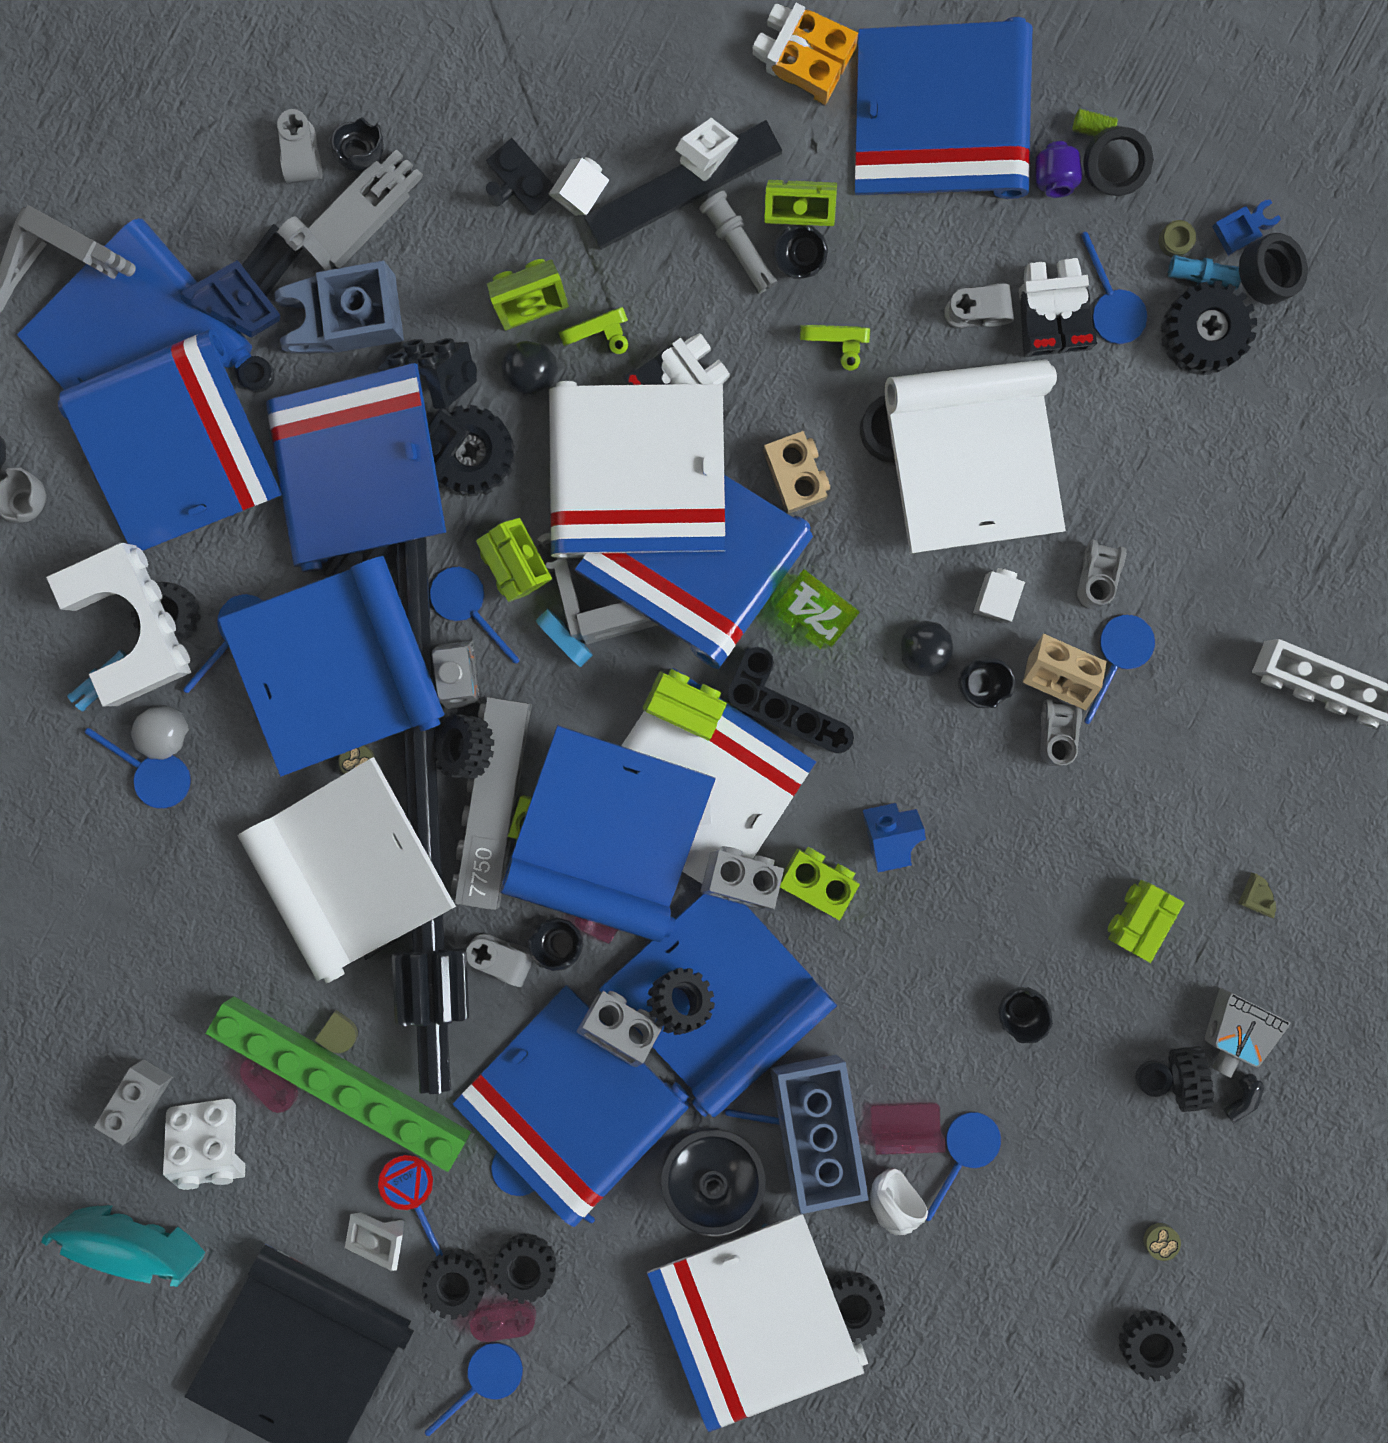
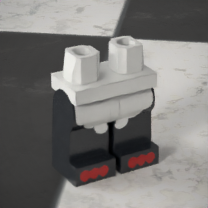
[1019,258,1097,357]
[623,333,730,385]

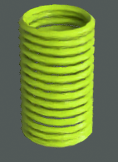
[1072,108,1118,137]

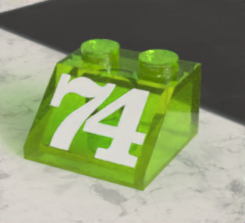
[774,569,860,649]

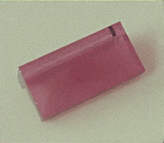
[871,1103,945,1155]

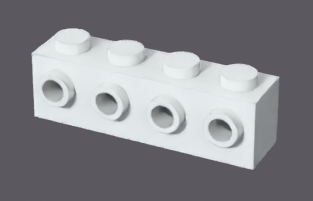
[1252,639,1388,729]

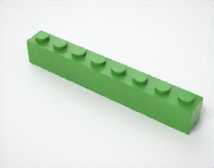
[205,996,471,1172]

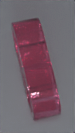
[240,1058,298,1113]
[470,1300,536,1342]

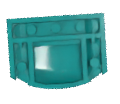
[41,1205,205,1287]

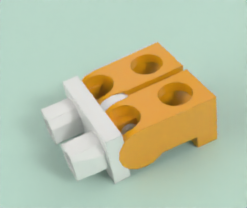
[753,3,858,106]

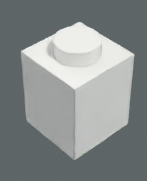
[549,157,609,216]
[973,568,1025,624]

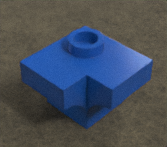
[863,803,926,872]

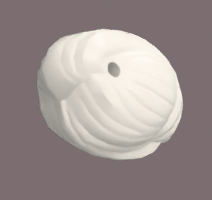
[870,1167,928,1235]

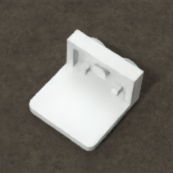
[163,1099,245,1190]

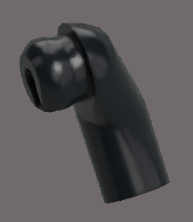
[1223,1073,1264,1124]

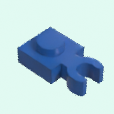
[1212,199,1281,256]

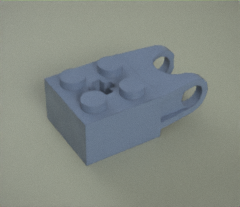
[274,260,404,354]

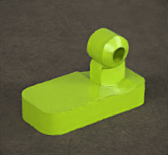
[558,306,628,354]
[799,325,870,371]

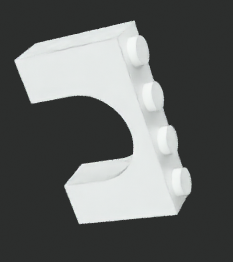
[46,543,191,707]

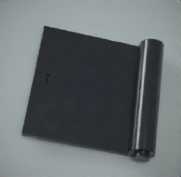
[185,1244,414,1443]

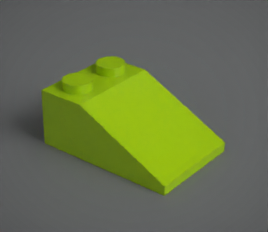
[487,259,569,331]

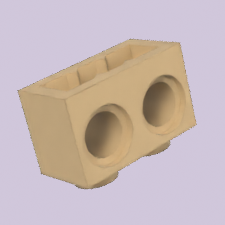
[763,431,830,514]
[1023,633,1107,710]

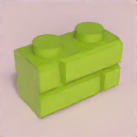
[765,180,837,226]
[476,518,552,602]
[643,669,727,741]
[1108,880,1184,963]

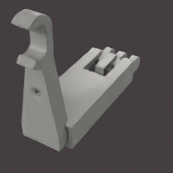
[277,150,423,271]
[0,205,136,313]
[537,533,658,645]

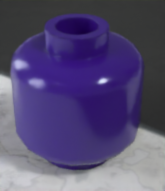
[1035,141,1082,198]

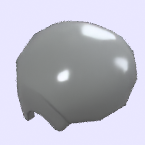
[0,468,47,523]
[131,706,189,760]

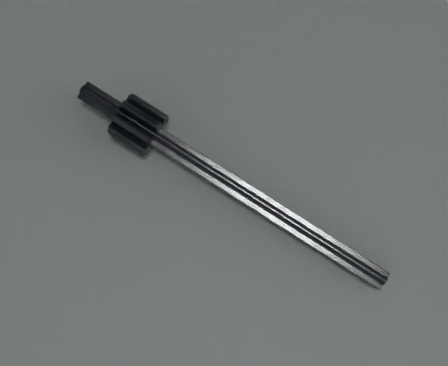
[392,537,469,1094]

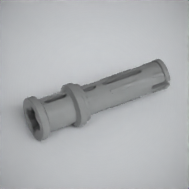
[699,191,778,294]

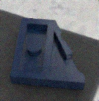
[181,260,280,338]

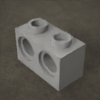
[700,846,784,911]
[576,991,663,1068]
[94,1059,173,1145]

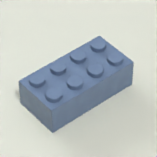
[770,1054,869,1214]

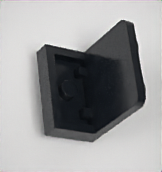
[377,338,477,409]

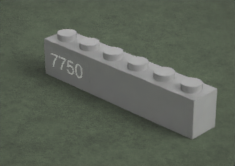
[451,697,532,910]

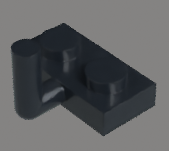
[486,138,554,215]

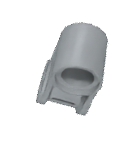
[277,109,323,183]
[944,284,1014,329]
[1077,539,1126,609]
[1040,699,1082,766]
[466,933,533,987]

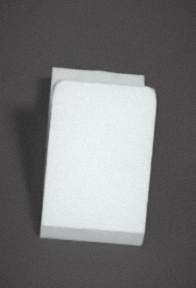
[675,118,739,181]
[345,1212,404,1271]

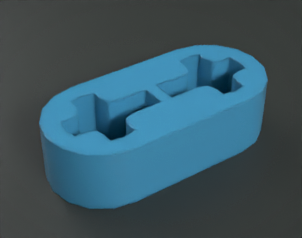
[535,608,593,667]

